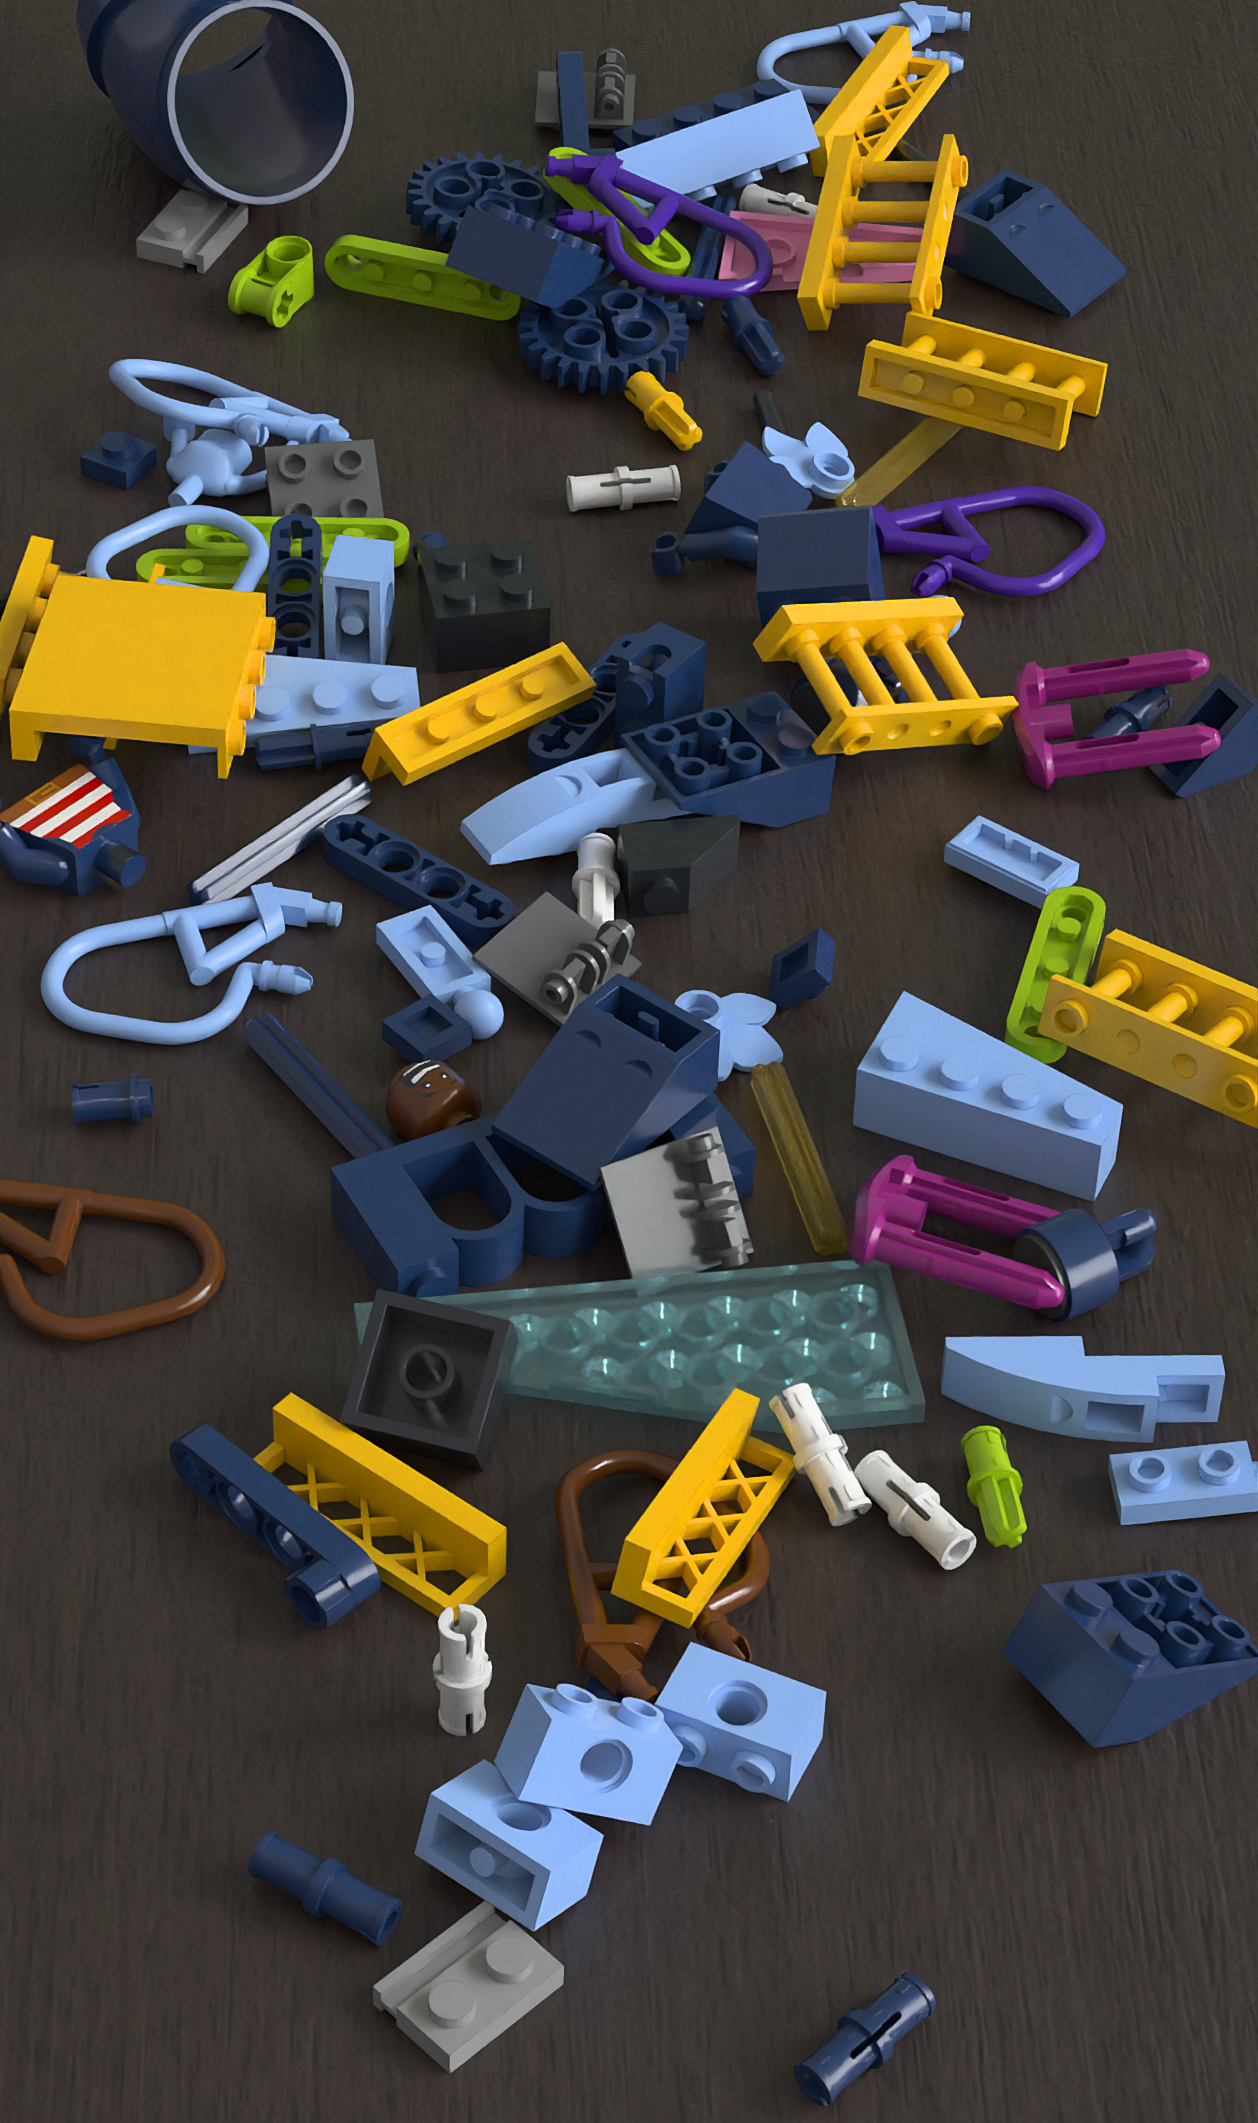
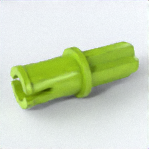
[961,1425,1027,1548]

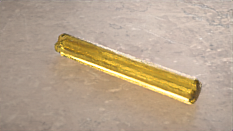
[835,416,965,508]
[750,1061,849,1256]

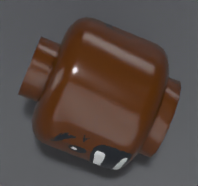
[386,1060,482,1141]

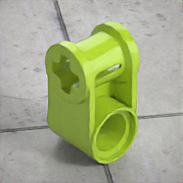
[228,236,315,328]

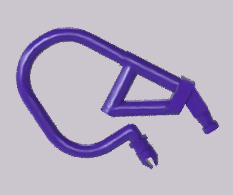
[545,154,774,299]
[872,486,1105,597]

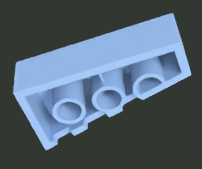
[612,89,820,213]
[852,991,1123,1202]

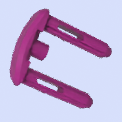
[1012,649,1221,789]
[847,1154,1064,1310]

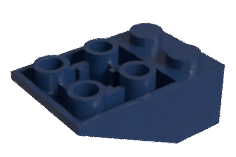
[943,169,1127,319]
[445,202,614,309]
[620,690,836,828]
[491,973,720,1192]
[1002,1569,1258,1748]

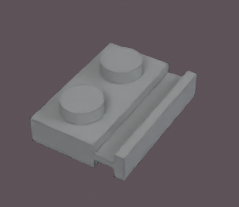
[136,189,248,274]
[373,1900,564,2074]

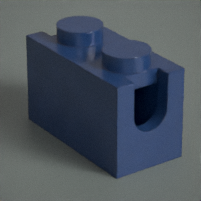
[614,621,706,749]

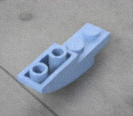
[460,748,694,865]
[940,1336,1225,1443]

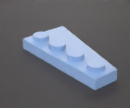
[187,655,420,754]

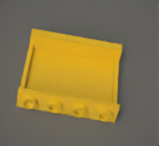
[9,575,276,779]

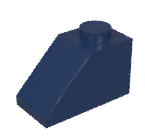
[1148,672,1258,798]

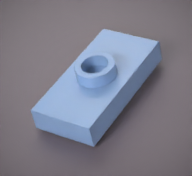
[944,815,1079,909]

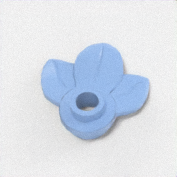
[762,422,855,499]
[675,990,783,1081]

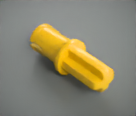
[624,371,702,451]

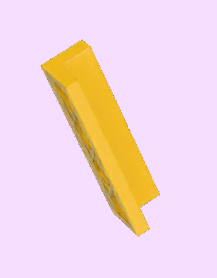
[809,25,950,178]
[361,642,597,786]
[611,1388,797,1629]
[253,1393,507,1622]

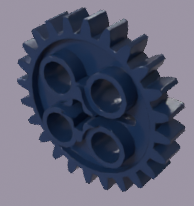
[405,152,571,245]
[518,278,689,395]

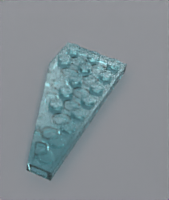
[354,1260,926,1434]

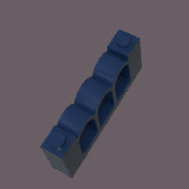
[330,1092,756,1303]

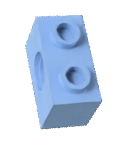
[323,535,395,665]
[655,1642,826,1802]
[494,1684,683,1825]
[414,1759,604,1932]

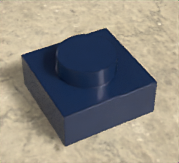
[80,429,157,491]
[768,927,836,1012]
[382,994,472,1064]

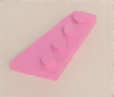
[718,210,923,292]

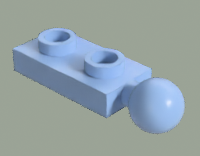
[376,905,504,1040]
[1109,1441,1258,1526]

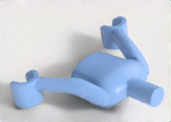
[163,416,299,507]

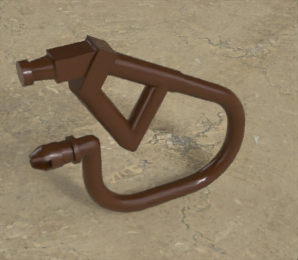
[0,1178,225,1341]
[554,1449,770,1706]

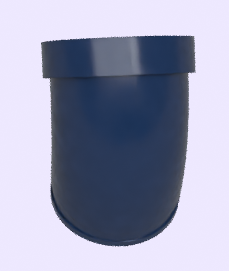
[76,0,354,205]

